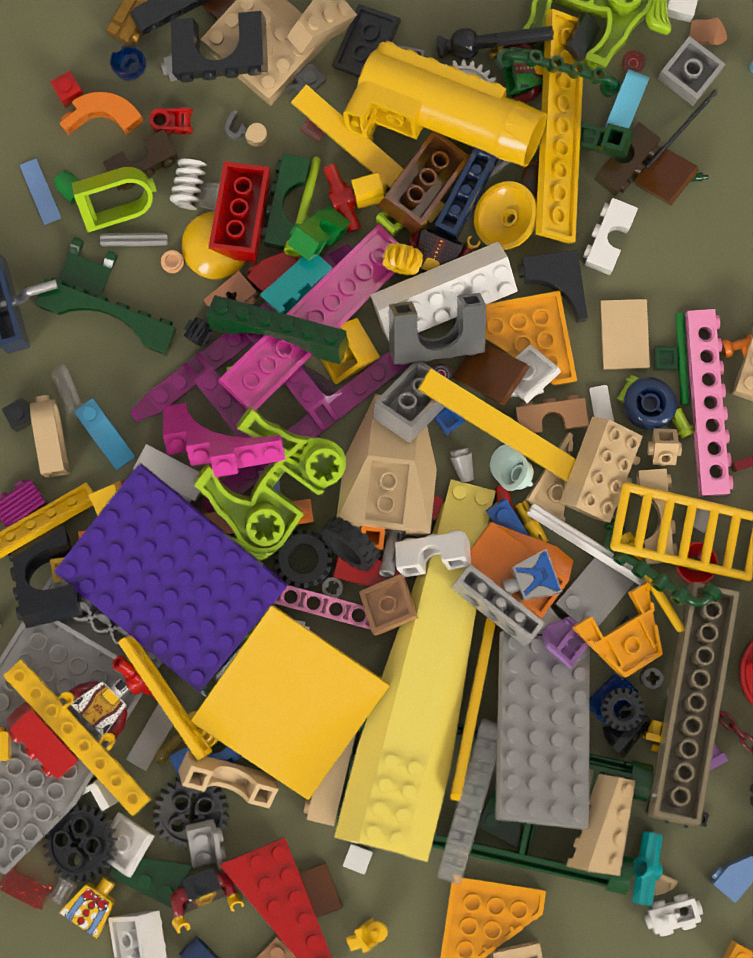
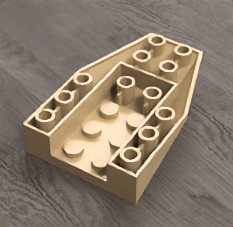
[337,394,437,537]

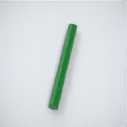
[675,313,690,405]

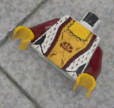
[56,678,128,750]

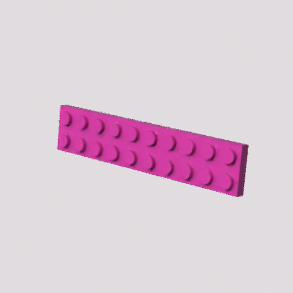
[218,224,398,410]

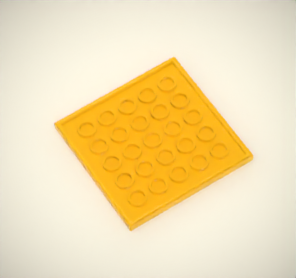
[191,605,390,800]

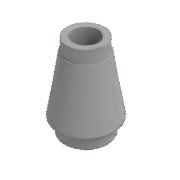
[450,447,474,483]

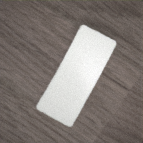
[589,385,614,422]

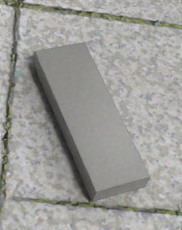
[126,703,173,771]

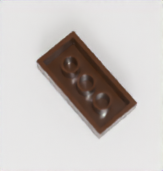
[377,131,470,234]

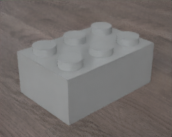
[373,361,446,443]

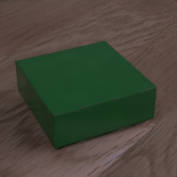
[654,346,678,370]

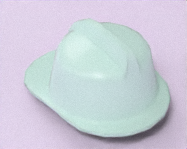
[490,444,534,491]

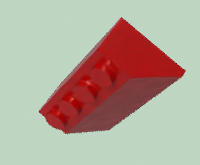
[209,161,271,263]

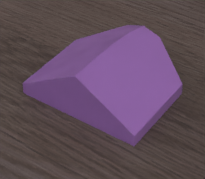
[542,616,588,668]

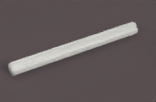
[527,504,646,585]

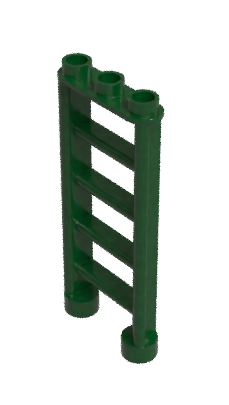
[337,717,654,895]

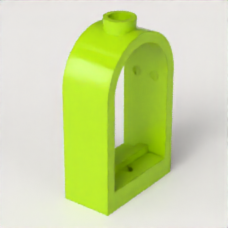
[71,167,157,232]

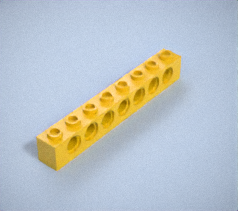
[3,659,152,816]

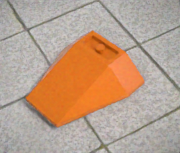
[470,522,574,619]

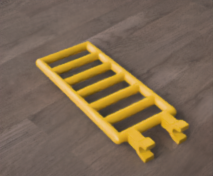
[610,482,753,581]

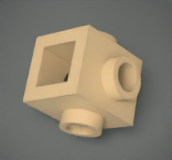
[647,428,682,466]

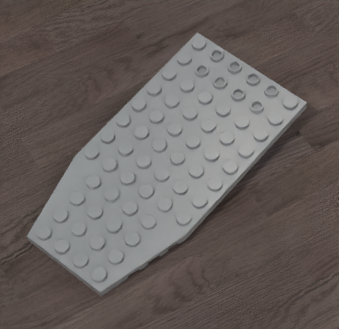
[0,575,162,875]

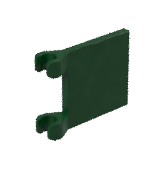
[59,238,118,312]

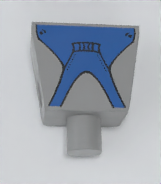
[501,549,562,601]

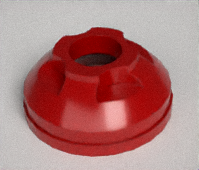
[675,542,718,584]

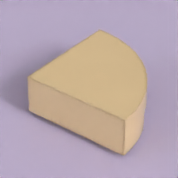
[654,874,678,895]

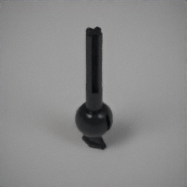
[436,26,554,60]

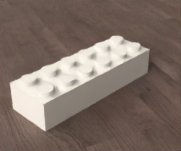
[370,242,517,342]

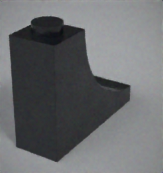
[518,250,588,323]

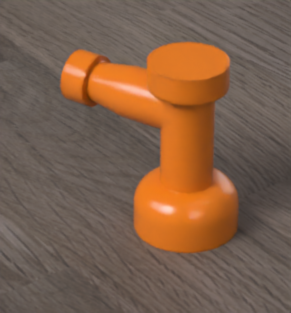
[721,334,752,358]

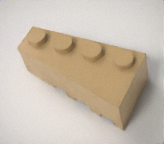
[567,774,635,876]

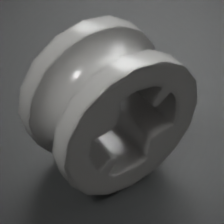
[322,577,343,598]

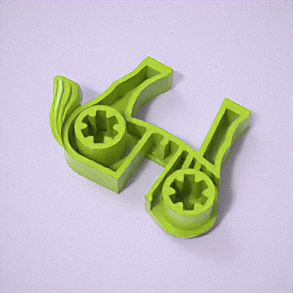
[523,0,671,70]
[193,406,346,561]

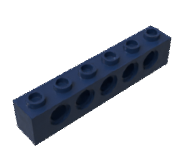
[435,148,499,240]

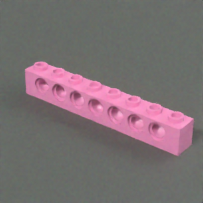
[685,309,733,497]

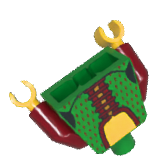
[489,43,544,104]

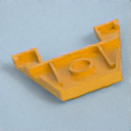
[572,582,663,678]

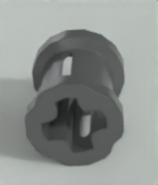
[639,668,663,689]

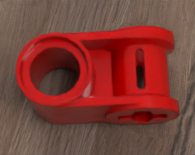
[149,107,193,135]

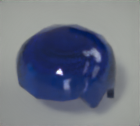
[109,46,147,81]

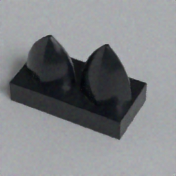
[603,710,651,758]

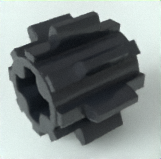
[184,317,213,347]

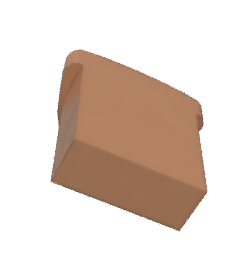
[689,17,727,45]

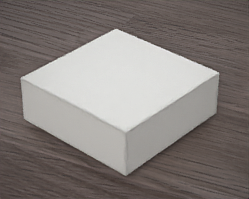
[343,843,373,875]

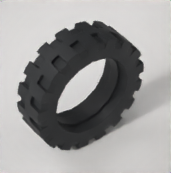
[320,516,380,572]

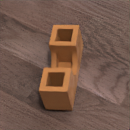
[514,395,589,434]

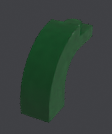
[580,122,634,157]

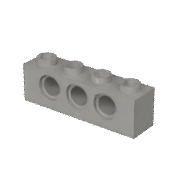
[451,564,545,647]

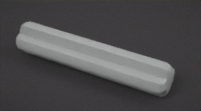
[100,233,168,247]

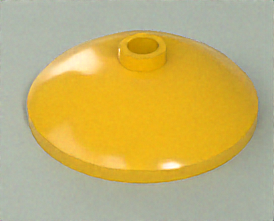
[474,181,537,250]
[181,211,246,280]

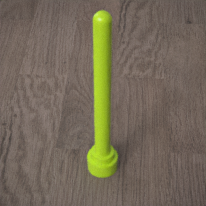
[284,156,321,257]

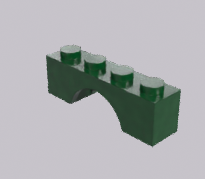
[261,153,311,250]

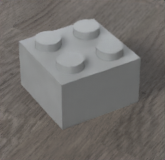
[658,36,726,106]

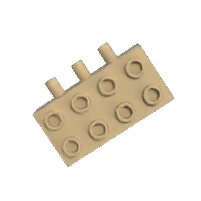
[560,417,643,523]

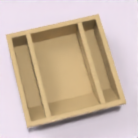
[201,0,331,106]

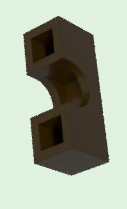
[594,122,661,196]
[103,130,178,191]

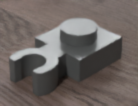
[285,62,327,95]

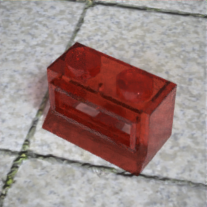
[0,866,54,910]

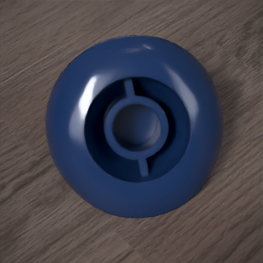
[624,377,677,430]

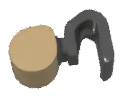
[224,111,267,147]

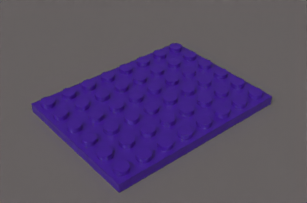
[54,463,288,693]

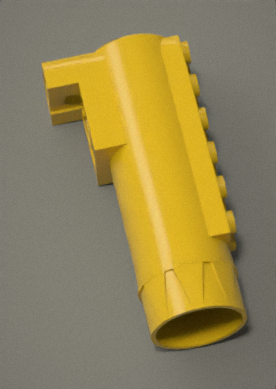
[343,41,547,167]

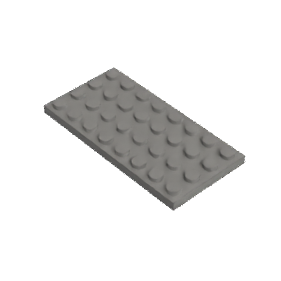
[496,630,590,830]

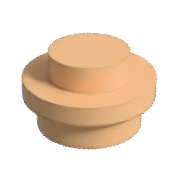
[161,250,184,273]

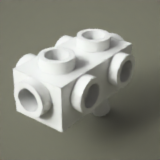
[644,893,703,936]

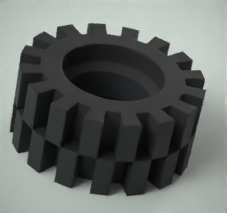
[600,688,645,731]

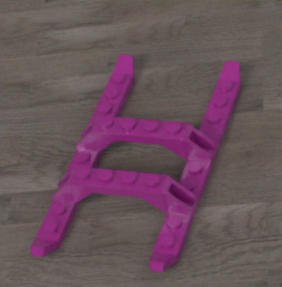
[131,244,422,513]

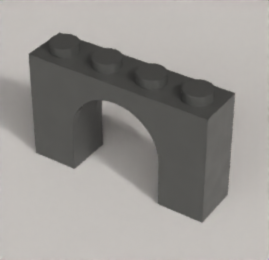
[389,293,486,365]

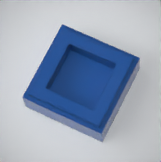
[433,407,465,436]

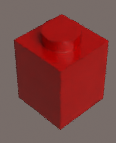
[50,70,84,108]

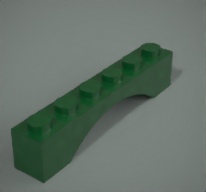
[35,277,177,356]
[206,295,349,365]

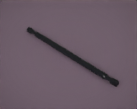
[645,90,718,169]

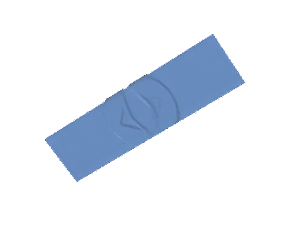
[19,158,61,225]

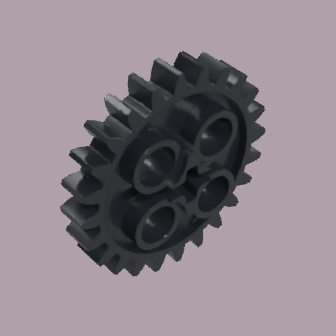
[152,777,229,850]
[43,804,118,882]

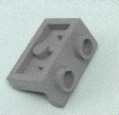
[186,819,226,870]

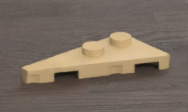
[525,433,573,522]

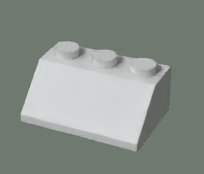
[108,910,167,958]

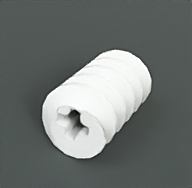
[169,159,207,210]

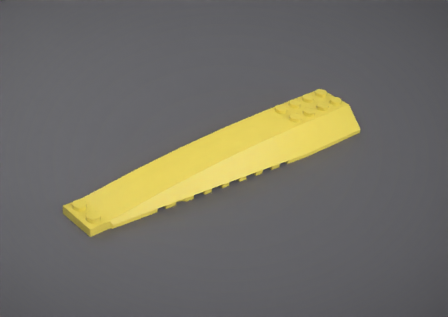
[334,479,496,862]

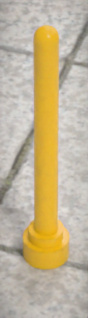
[620,532,684,632]

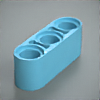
[605,69,650,128]

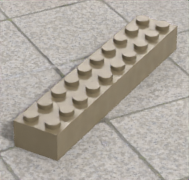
[647,582,740,826]

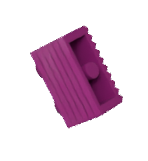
[0,479,48,528]

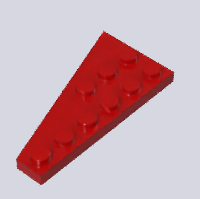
[219,837,332,958]

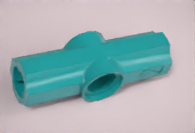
[631,831,663,906]

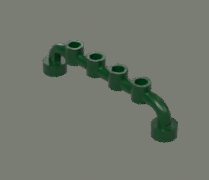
[494,49,620,97]
[604,518,722,607]

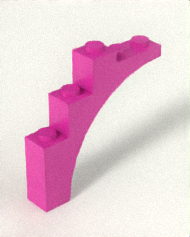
[163,403,285,477]

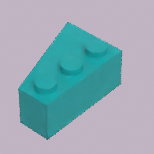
[260,255,333,314]

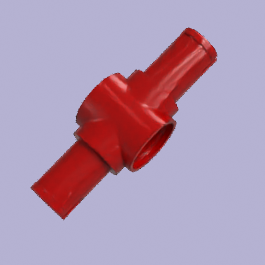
[323,164,361,233]
[112,655,158,702]

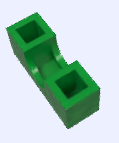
[287,206,351,261]

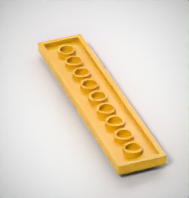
[535,9,584,243]

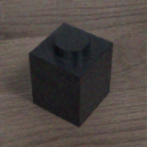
[2,398,32,432]

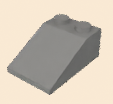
[554,557,634,626]

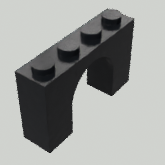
[171,11,268,83]
[8,525,82,629]

